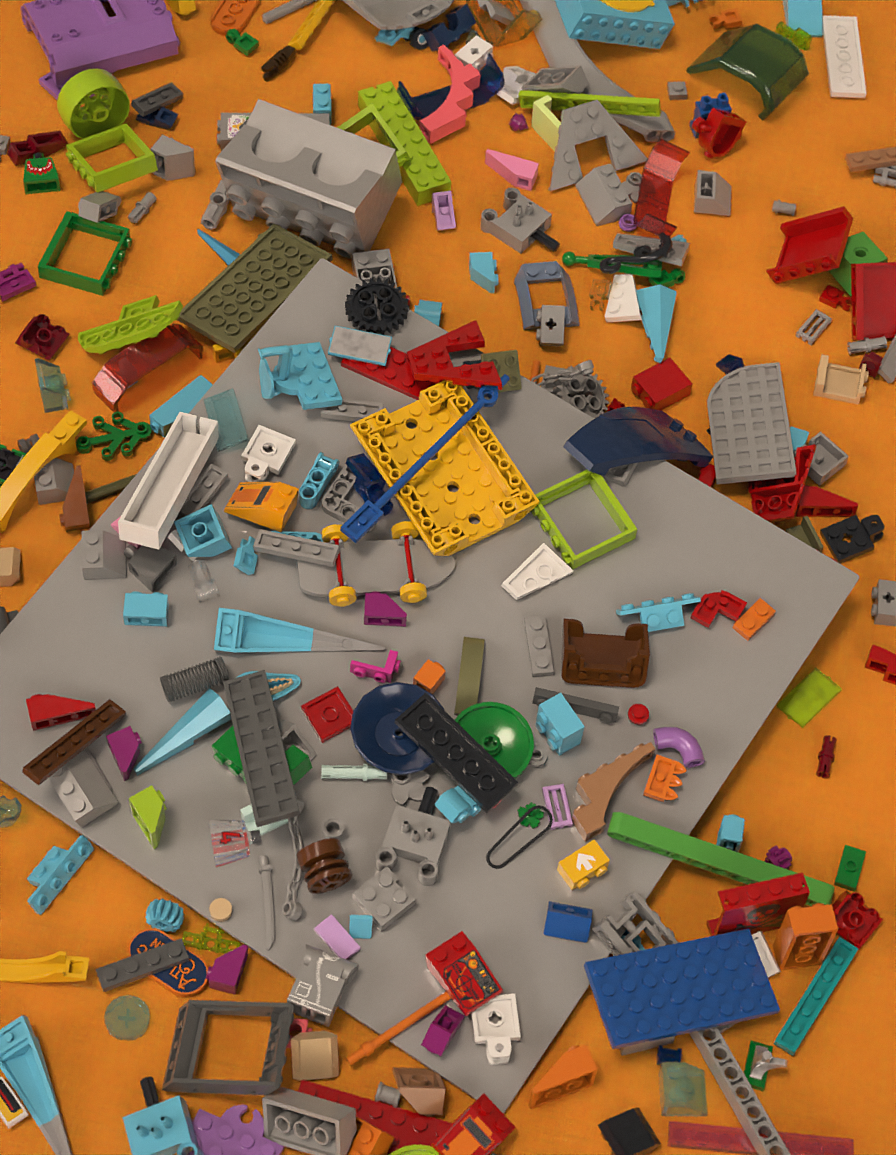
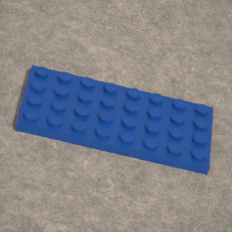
[584,929,780,1049]

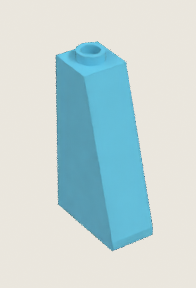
[150,375,213,438]

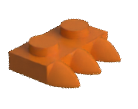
[643,754,687,802]

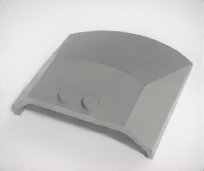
[343,0,454,30]

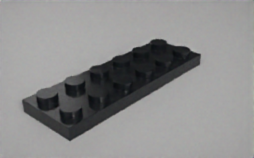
[394,693,518,813]

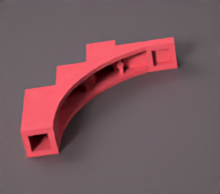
[420,45,481,144]

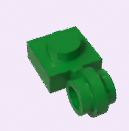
[225,28,259,56]
[649,268,685,288]

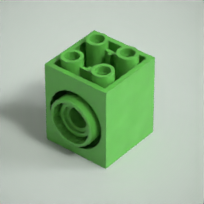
[828,232,888,296]

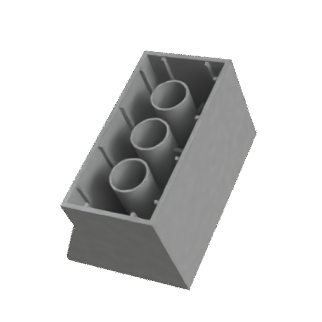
[215,99,402,259]

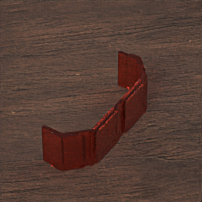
[633,139,690,237]
[92,324,203,412]

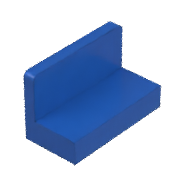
[544,901,593,943]

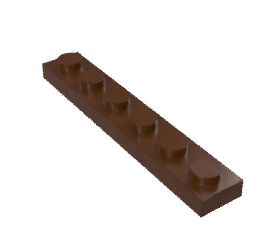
[22,699,126,786]

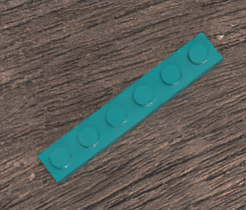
[773,937,859,1056]

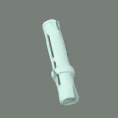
[321,763,387,781]

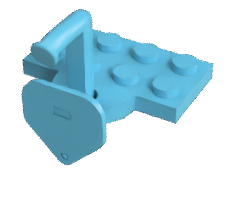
[258,342,343,410]

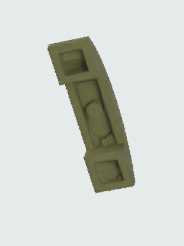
[454,637,485,715]

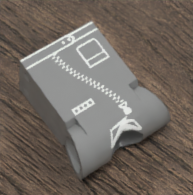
[287,944,359,1027]

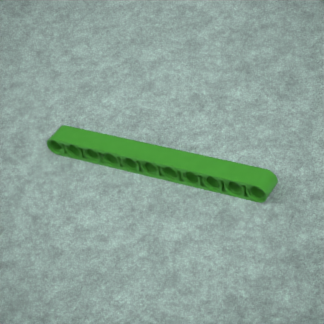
[607,812,835,906]

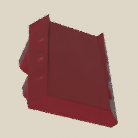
[15,314,70,361]

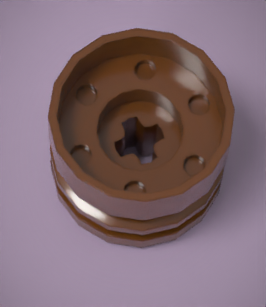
[296,838,352,894]

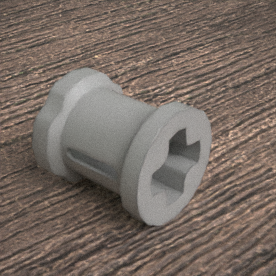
[374,1081,401,1108]

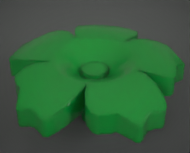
[517,802,544,828]

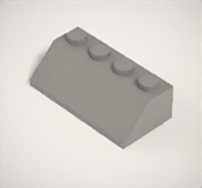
[262,1087,356,1155]

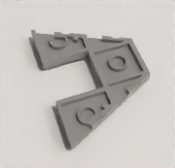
[548,100,648,191]

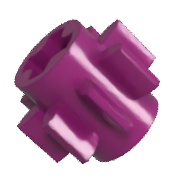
[765,845,792,870]

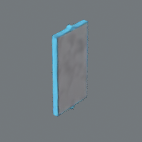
[328,326,392,366]

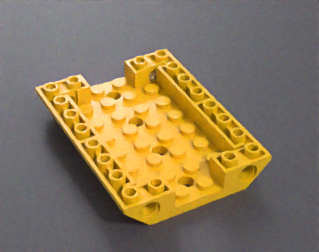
[350,380,540,556]

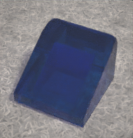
[716,354,744,375]

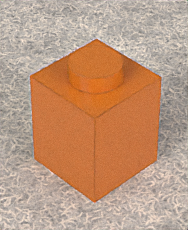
[413,659,446,694]

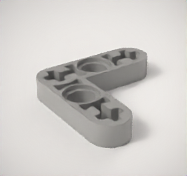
[322,463,375,533]

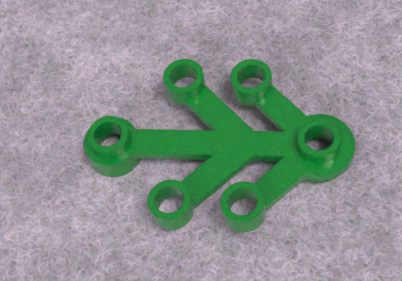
[76,412,152,461]

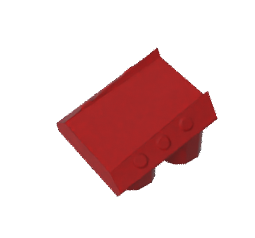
[832,890,883,950]

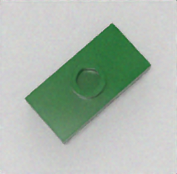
[834,845,866,892]

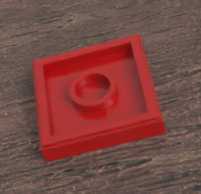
[301,686,353,743]

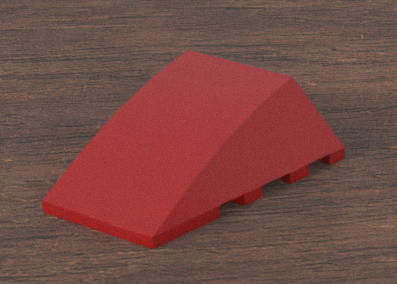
[748,444,817,522]

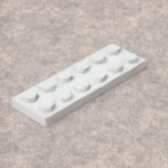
[822,16,866,98]

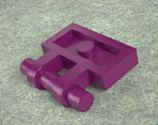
[0,263,36,301]

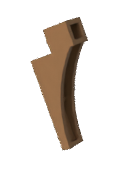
[572,742,655,842]

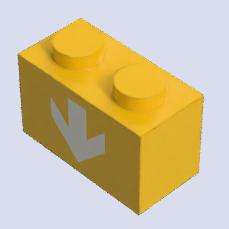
[557,839,610,890]

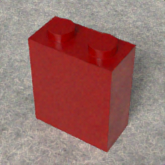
[631,357,693,410]

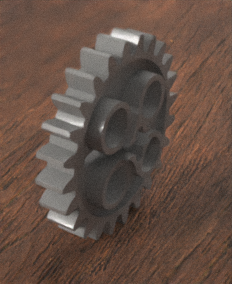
[552,365,609,419]

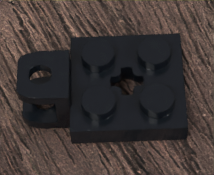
[820,515,885,564]

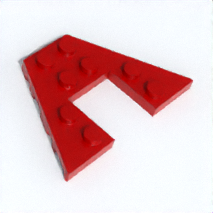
[407,320,502,390]

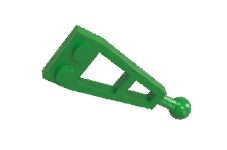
[562,251,663,278]

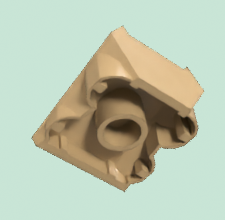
[0,547,21,587]
[291,1031,339,1080]

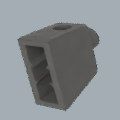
[124,544,177,592]

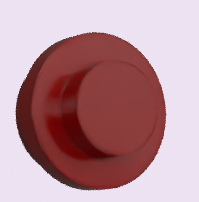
[628,704,649,725]

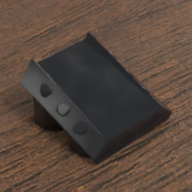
[598,1107,661,1155]

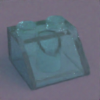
[34,358,71,413]
[659,1062,707,1116]

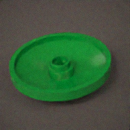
[455,702,534,779]

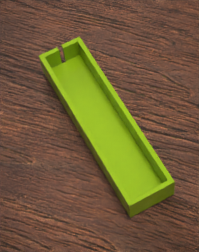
[358,81,451,206]

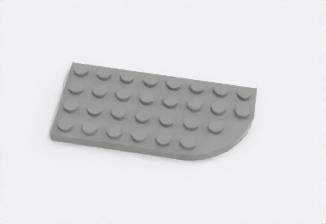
[707,362,796,484]

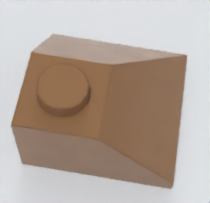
[392,1067,445,1116]

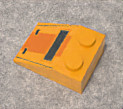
[224,482,299,532]

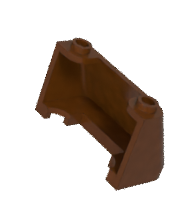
[561,618,650,688]

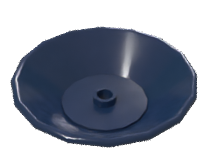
[350,682,445,775]

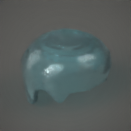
[0,795,22,827]

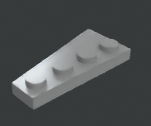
[613,233,690,266]

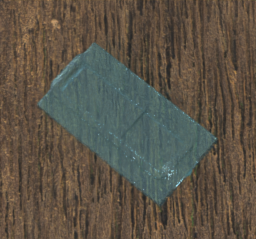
[203,388,249,452]

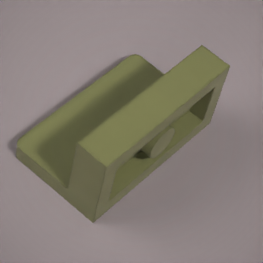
[785,516,823,553]

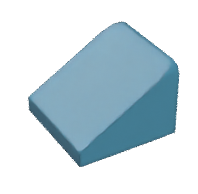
[349,915,372,939]

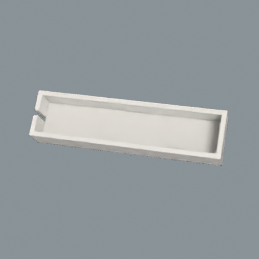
[118,412,219,549]

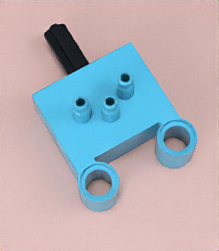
[123,1076,204,1155]

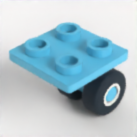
[375,26,428,50]

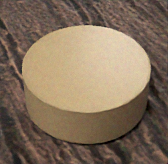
[209,898,232,922]

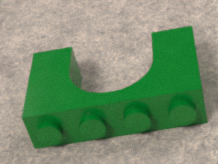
[211,726,312,786]

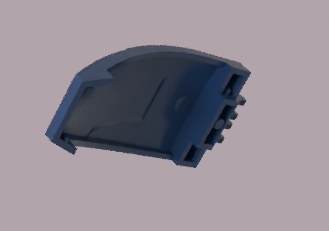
[563,407,714,476]

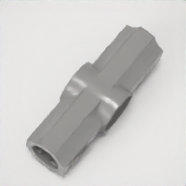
[201,180,230,230]

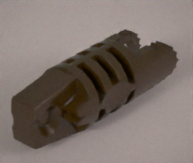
[261,45,296,81]

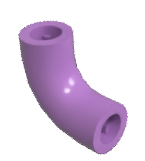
[653,727,705,768]

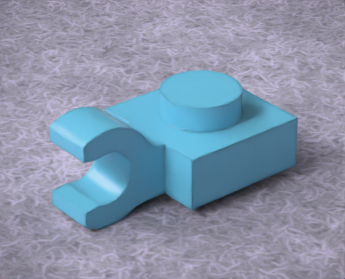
[233,536,258,575]

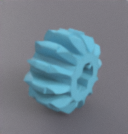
[145,898,184,933]

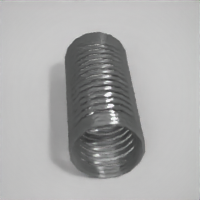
[160,656,230,702]

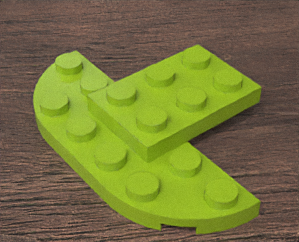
[78,295,183,354]

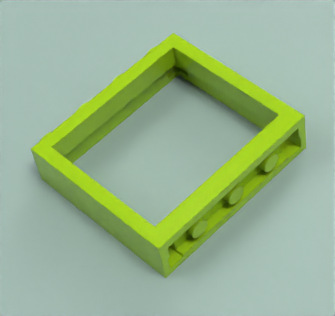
[337,103,410,167]
[66,123,158,193]
[531,469,638,570]

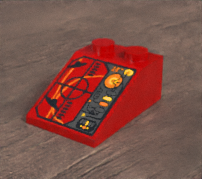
[425,931,503,1016]

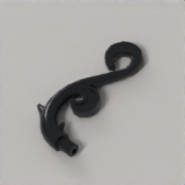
[599,232,673,274]

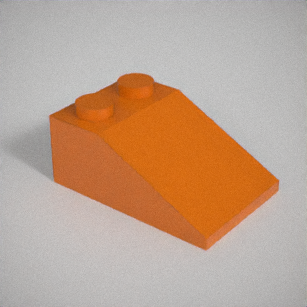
[529,1045,598,1109]

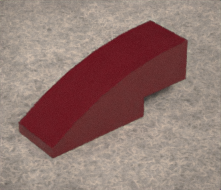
[7,131,68,166]

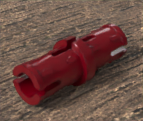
[816,735,837,778]

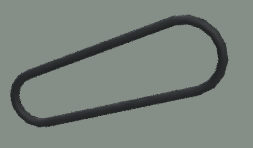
[486,805,553,869]

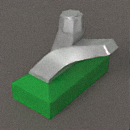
[743,1041,788,1091]

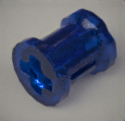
[656,1045,682,1069]

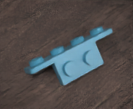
[616,593,701,632]
[27,835,94,915]

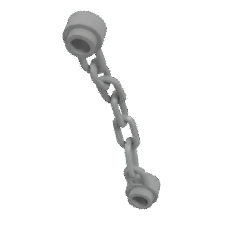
[531,360,594,386]
[282,797,304,920]

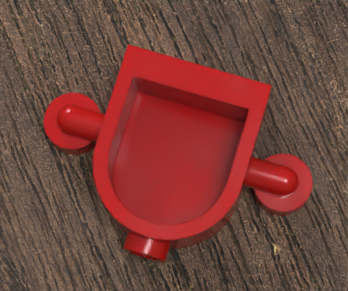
[692,108,747,159]

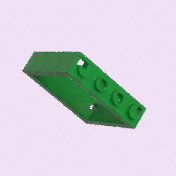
[38,211,132,296]

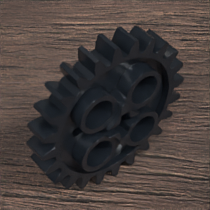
[345,278,409,335]

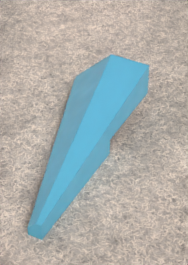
[636,284,677,363]
[133,689,231,776]

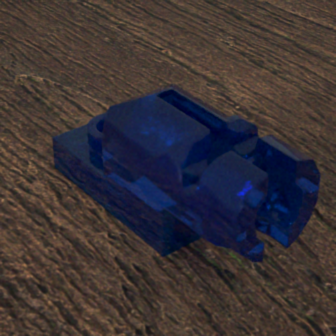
[345,453,393,516]

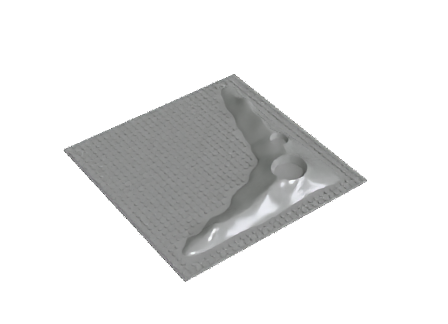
[0,259,859,1114]

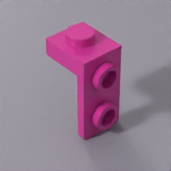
[350,650,401,683]

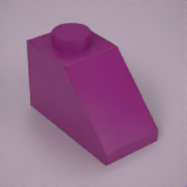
[364,591,407,627]
[106,726,142,781]
[206,944,248,995]
[421,1005,465,1056]

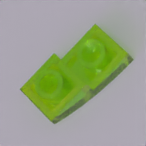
[774,21,812,51]

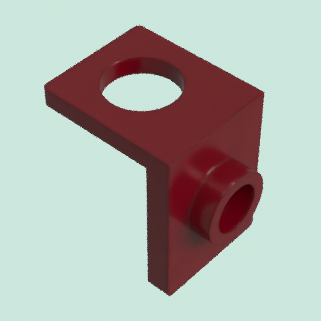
[859,351,883,378]

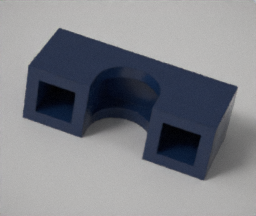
[422,4,476,52]

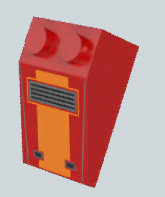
[431,1093,516,1155]

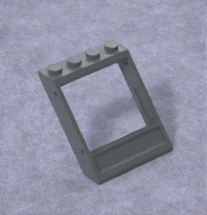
[162,1000,294,1095]

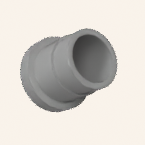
[322,817,344,840]

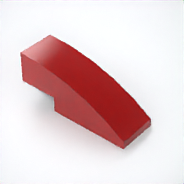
[864,644,896,685]

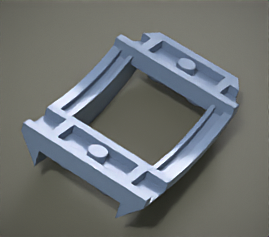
[514,261,580,331]

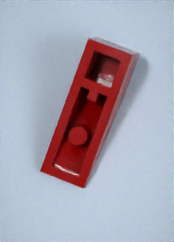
[795,485,858,517]
[26,694,96,731]

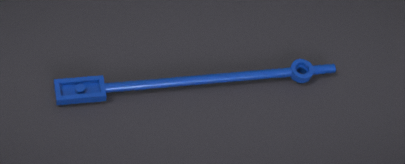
[340,374,510,543]

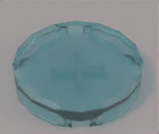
[104,995,150,1041]

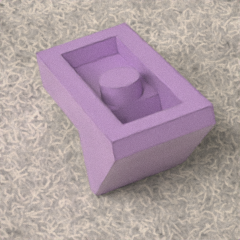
[432,191,456,230]

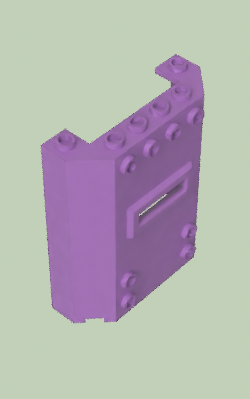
[20,0,180,86]

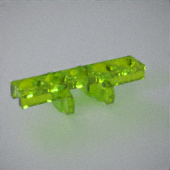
[182,923,240,954]

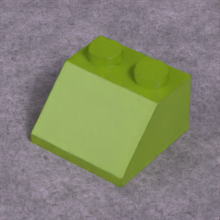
[129,785,167,849]

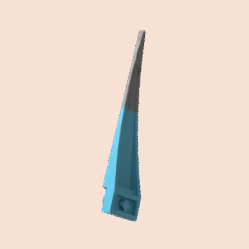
[214,608,386,652]
[0,1015,72,1155]

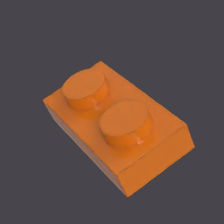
[732,598,776,641]

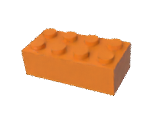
[773,903,838,970]

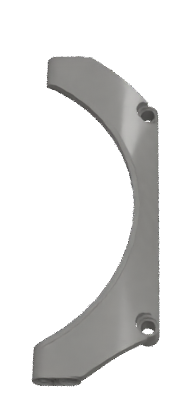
[520,0,675,142]

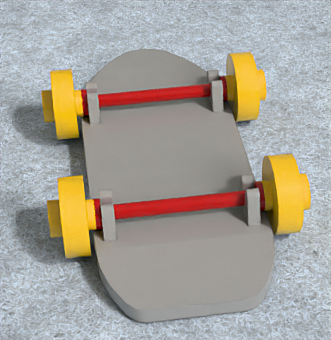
[297,521,455,607]

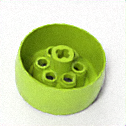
[57,68,130,139]

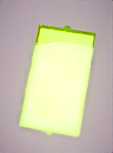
[776,668,842,728]

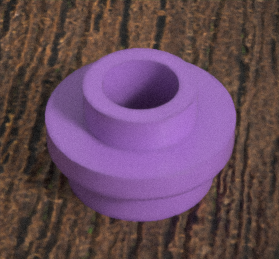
[619,214,637,231]

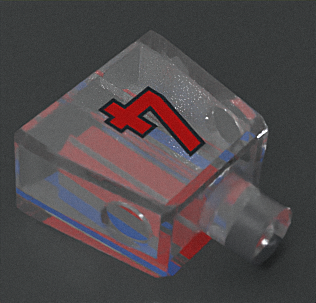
[209,820,261,867]

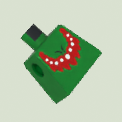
[23,152,60,194]

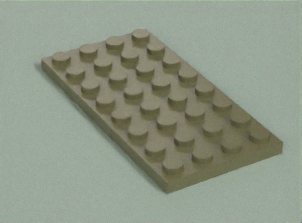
[177,224,332,353]

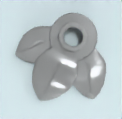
[622,172,655,204]
[391,770,430,805]

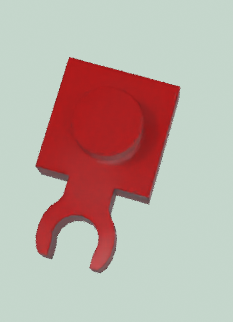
[819,284,851,312]

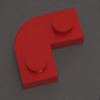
[690,590,747,628]

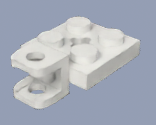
[241,425,296,482]
[471,994,521,1065]

